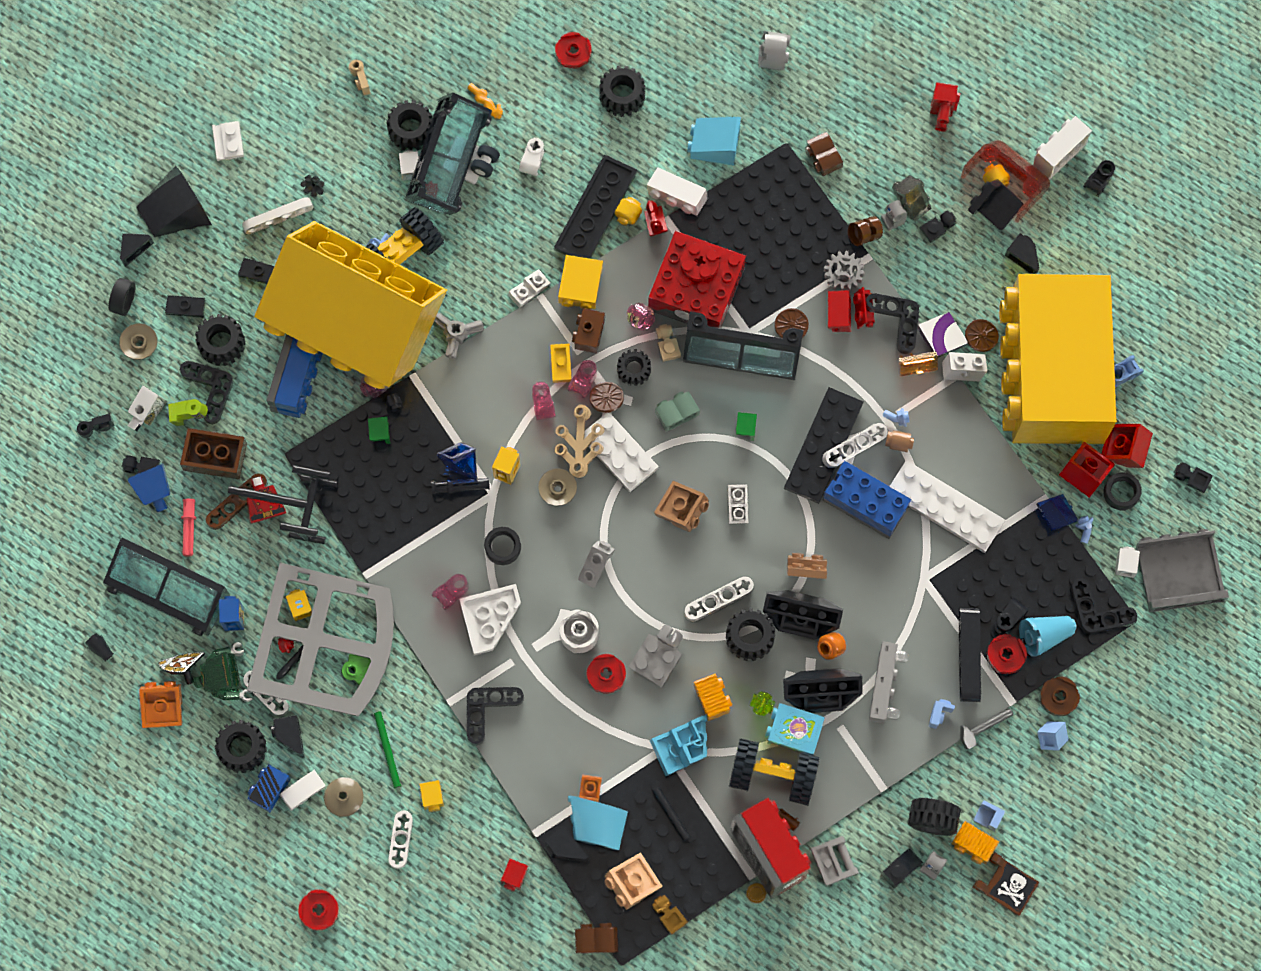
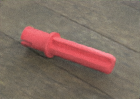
[181,499,197,557]

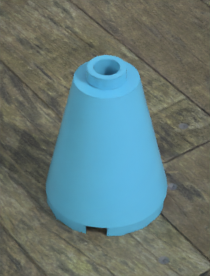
[1019,616,1076,657]

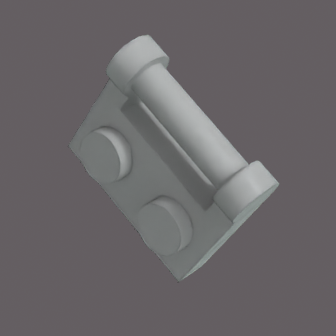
[811,836,859,886]

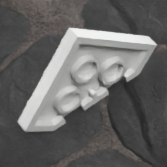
[460,584,521,656]

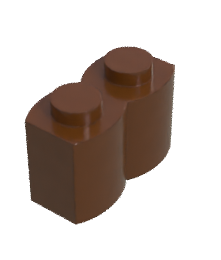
[805,132,843,176]
[575,923,618,953]

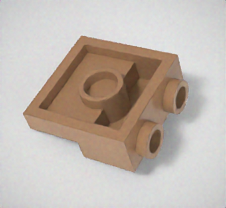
[654,481,709,532]
[786,553,827,579]

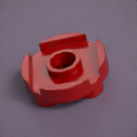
[555,32,592,69]
[681,243,719,282]
[987,634,1027,674]
[587,654,626,694]
[298,889,339,931]

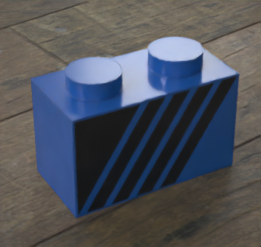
[247,764,291,813]

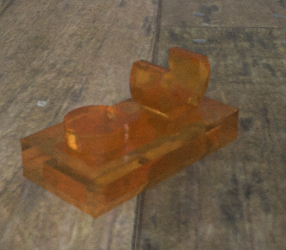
[899,351,938,377]

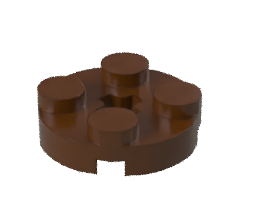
[1040,676,1080,716]

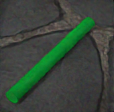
[374,711,401,789]

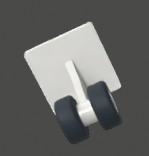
[442,136,500,184]

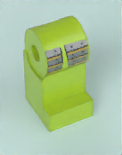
[168,399,208,426]

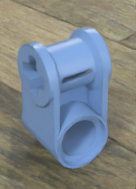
[1114,355,1144,387]

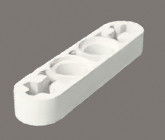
[242,198,313,234]
[822,423,888,468]
[684,577,754,622]

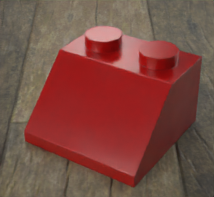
[1101,424,1153,468]
[1059,442,1115,498]

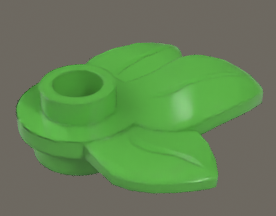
[341,654,371,686]

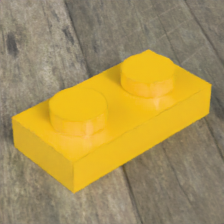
[550,344,572,383]

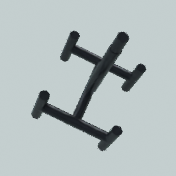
[228,465,338,544]

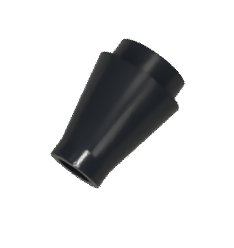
[85,633,114,662]

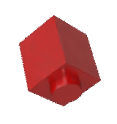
[501,858,529,892]

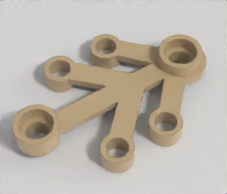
[555,405,604,478]

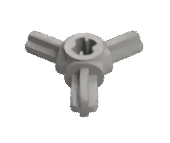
[434,313,484,359]

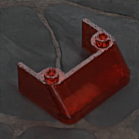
[961,140,1050,223]

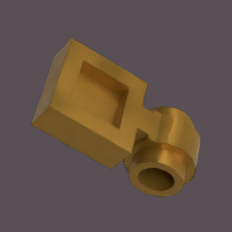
[652,895,688,935]

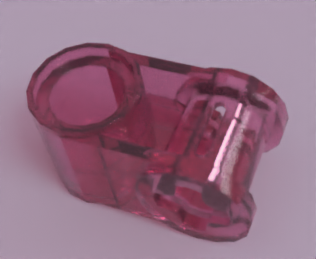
[567,360,597,399]
[532,382,556,420]
[432,574,469,610]

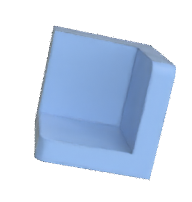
[1037,721,1068,751]
[974,801,1005,831]

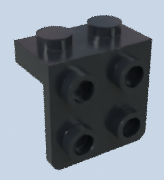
[968,179,1023,230]

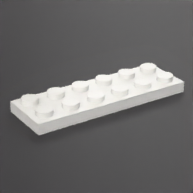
[890,460,1005,553]

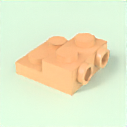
[605,853,662,910]

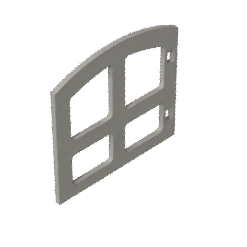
[247,563,394,717]

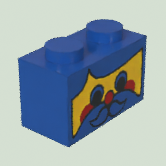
[219,596,244,631]

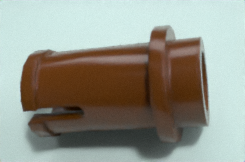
[778,808,801,832]

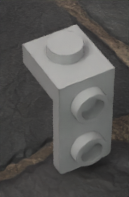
[578,541,615,588]

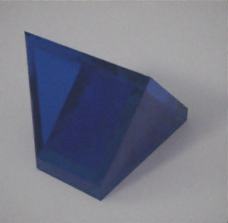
[437,442,478,481]

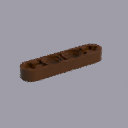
[206,473,268,530]

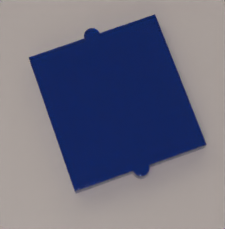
[1036,494,1078,531]

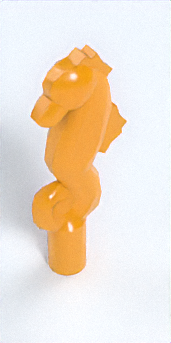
[467,83,503,119]

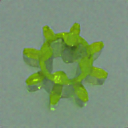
[750,691,775,716]

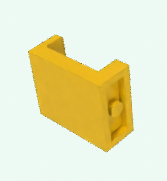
[558,255,603,310]

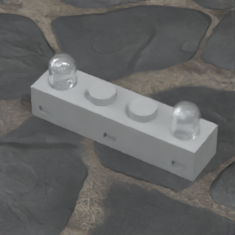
[869,641,909,724]

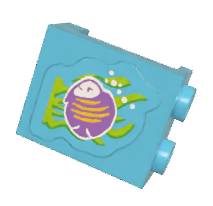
[765,703,825,755]

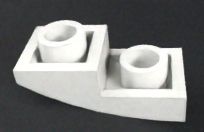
[508,270,550,308]
[728,484,749,524]
[280,770,326,811]

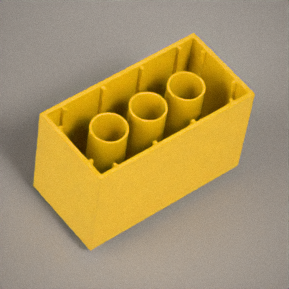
[254,221,447,389]
[999,274,1116,444]

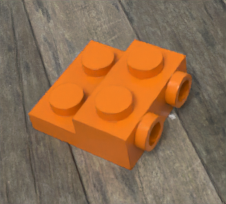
[139,681,183,728]

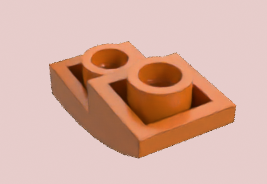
[579,775,602,803]

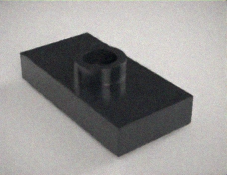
[238,258,274,284]
[165,295,206,318]

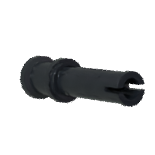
[431,477,490,496]

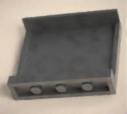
[1136,529,1229,612]

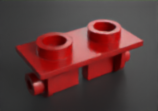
[644,200,668,237]
[853,287,875,329]

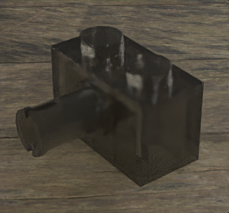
[892,175,932,222]

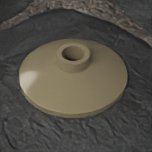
[119,323,158,360]
[538,468,577,506]
[324,777,363,817]

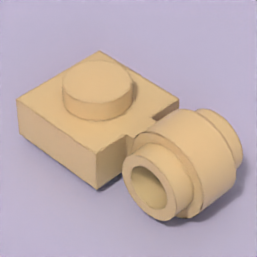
[349,60,370,96]
[656,324,681,362]

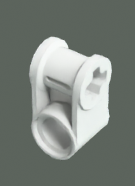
[519,138,544,176]

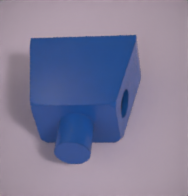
[128,464,171,512]

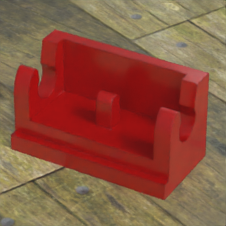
[828,290,851,332]

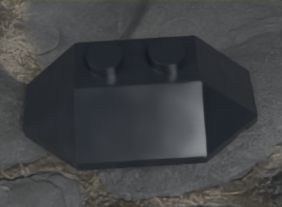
[763,590,844,640]
[783,669,863,713]

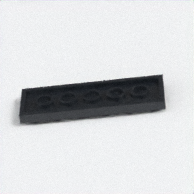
[554,154,637,259]
[784,387,864,504]

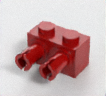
[930,82,960,132]

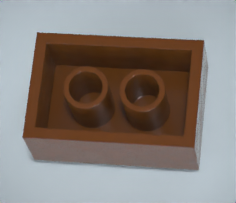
[180,428,247,480]

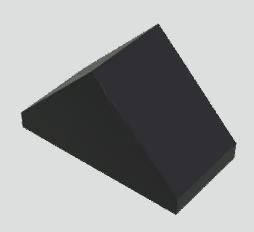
[120,233,154,267]

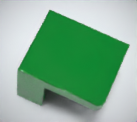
[736,412,757,441]
[368,417,390,444]

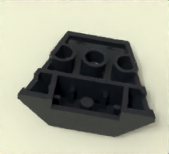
[136,166,212,237]

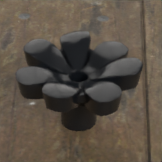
[300,175,325,197]

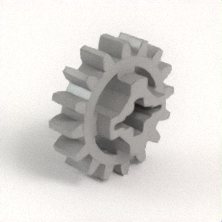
[824,251,865,291]

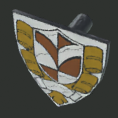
[158,652,205,685]

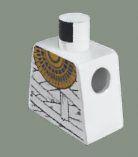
[128,386,167,431]

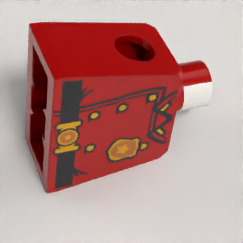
[246,476,287,524]

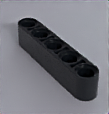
[958,608,981,702]

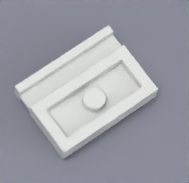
[212,121,244,161]

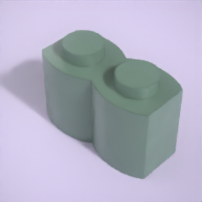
[655,392,700,432]

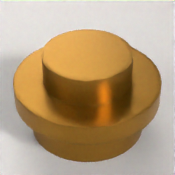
[746,883,766,904]

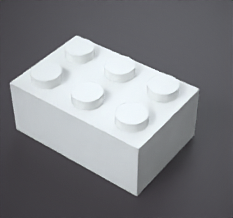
[1032,116,1092,181]

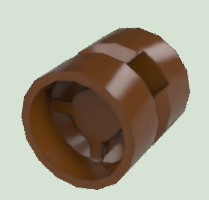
[847,216,883,246]

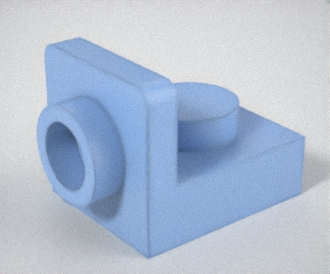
[929,699,955,729]

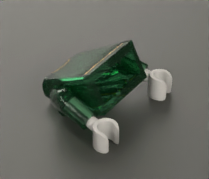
[193,642,252,702]

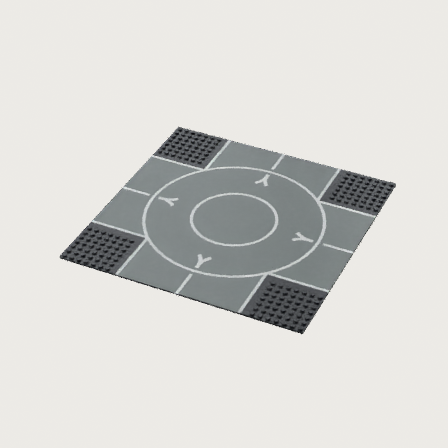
[285,143,1137,966]

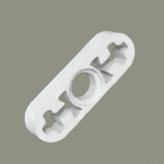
[243,671,289,717]
[389,811,413,869]

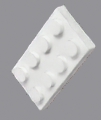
[584,413,659,492]

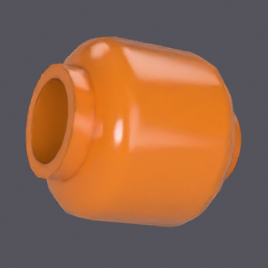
[817,632,846,660]

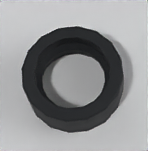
[108,278,136,316]
[1103,472,1142,511]
[484,526,521,565]

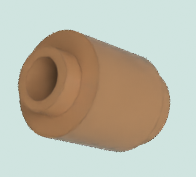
[885,430,914,452]

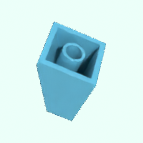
[687,117,741,165]

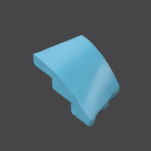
[649,715,707,776]
[568,796,628,850]

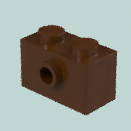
[572,308,605,354]

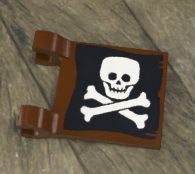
[972,853,1039,916]

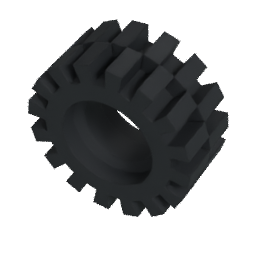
[617,349,651,386]

